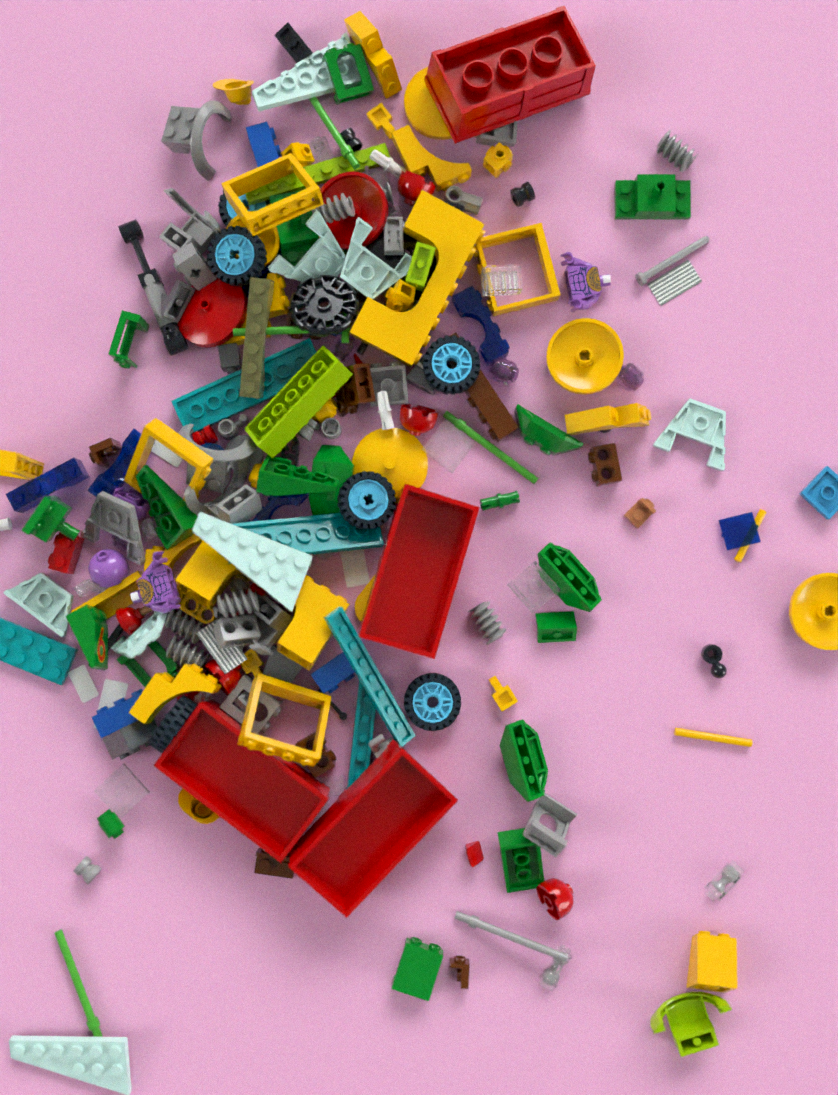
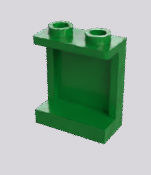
[391,937,444,1002]

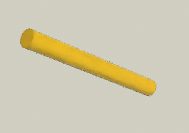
[674,728,753,747]

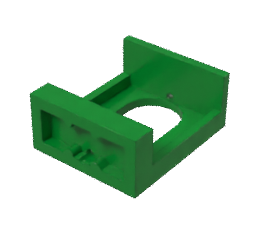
[322,43,374,105]
[108,310,150,369]
[117,640,181,688]

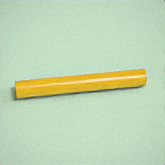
[734,509,767,563]

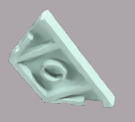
[3,573,74,637]

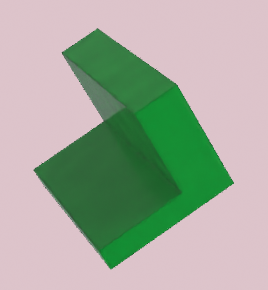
[535,611,577,643]

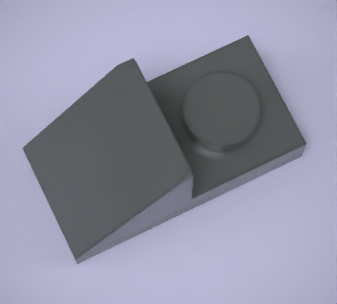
[161,279,196,323]

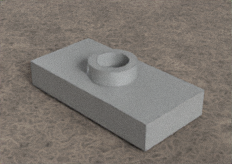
[383,217,404,255]

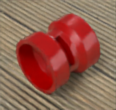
[192,425,218,446]

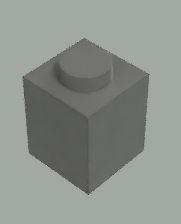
[218,343,242,374]

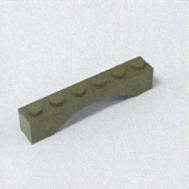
[239,277,274,399]

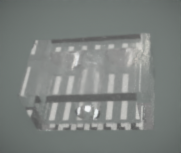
[481,264,523,297]

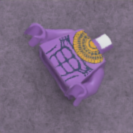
[561,252,611,312]
[130,551,181,613]

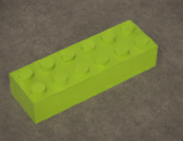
[244,345,353,458]

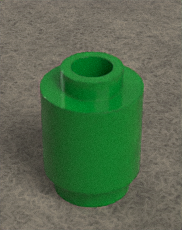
[97,809,125,839]

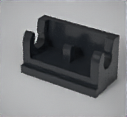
[274,22,313,63]

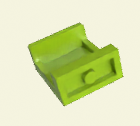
[405,242,436,292]

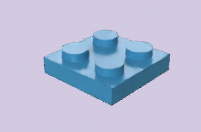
[799,466,838,520]

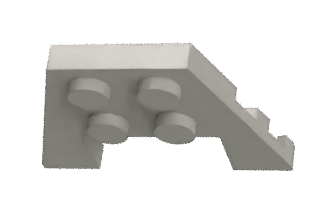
[80,491,146,566]

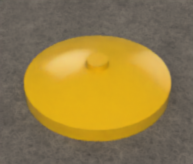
[404,67,452,140]
[546,318,624,395]
[352,428,428,503]
[789,573,838,650]

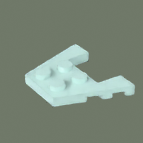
[268,210,346,289]
[340,217,412,299]
[653,398,726,471]
[111,611,167,659]

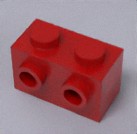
[48,532,85,575]

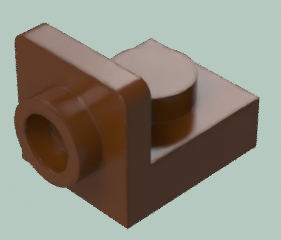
[449,955,470,989]

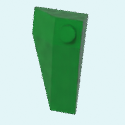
[256,455,340,496]
[136,465,198,550]

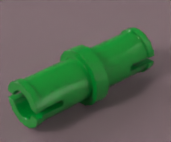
[480,491,520,511]

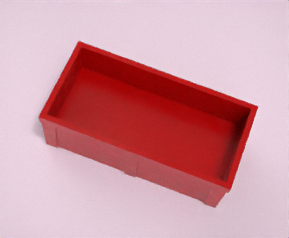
[424,5,596,144]
[357,484,480,659]
[153,699,330,863]
[288,739,458,918]

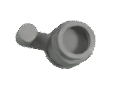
[218,414,249,440]
[368,734,393,758]

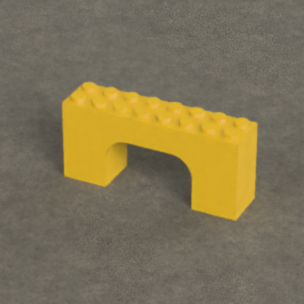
[350,190,485,367]
[176,541,350,671]

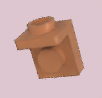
[623,498,656,529]

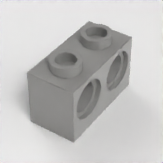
[213,614,261,649]

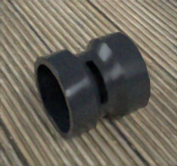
[340,128,363,152]
[510,182,535,207]

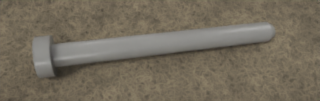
[635,236,709,286]

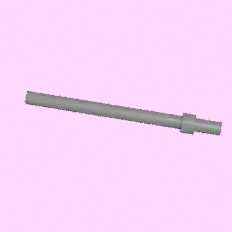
[455,911,569,962]

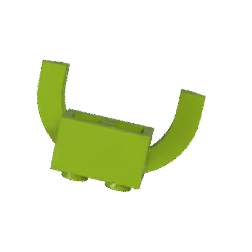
[650,992,732,1057]

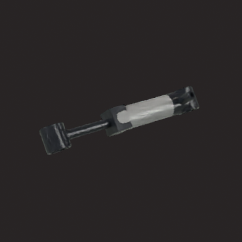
[118,219,189,356]

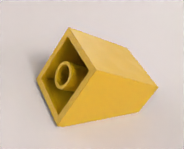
[687,931,737,993]

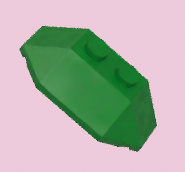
[514,404,584,456]
[309,445,354,516]
[537,542,602,612]
[499,719,548,802]

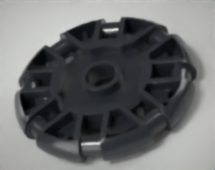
[289,275,359,337]

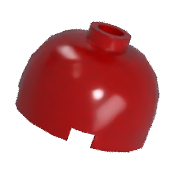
[397,171,436,207]
[399,404,439,436]
[204,659,241,695]
[536,878,574,920]

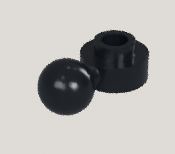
[701,644,727,678]

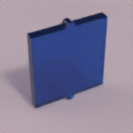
[719,512,761,551]

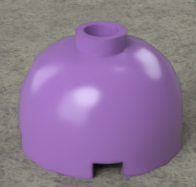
[113,487,150,520]
[88,549,130,587]

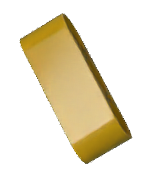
[176,590,217,624]

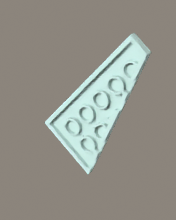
[252,32,362,112]
[192,512,313,612]
[9,1035,132,1095]

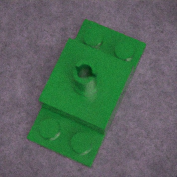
[614,174,691,220]
[269,190,319,266]
[22,495,80,543]

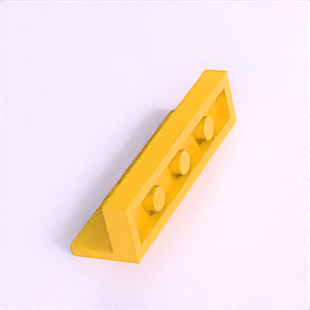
[71,571,143,619]

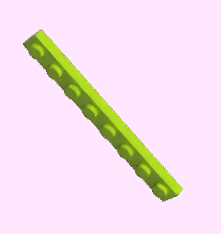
[245,143,390,206]

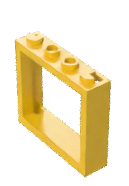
[221,153,324,236]
[473,223,561,316]
[124,418,213,502]
[0,450,44,482]
[238,673,332,767]

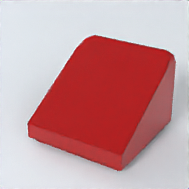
[465,841,484,867]

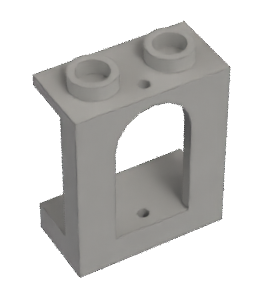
[220,674,283,735]
[523,793,577,857]

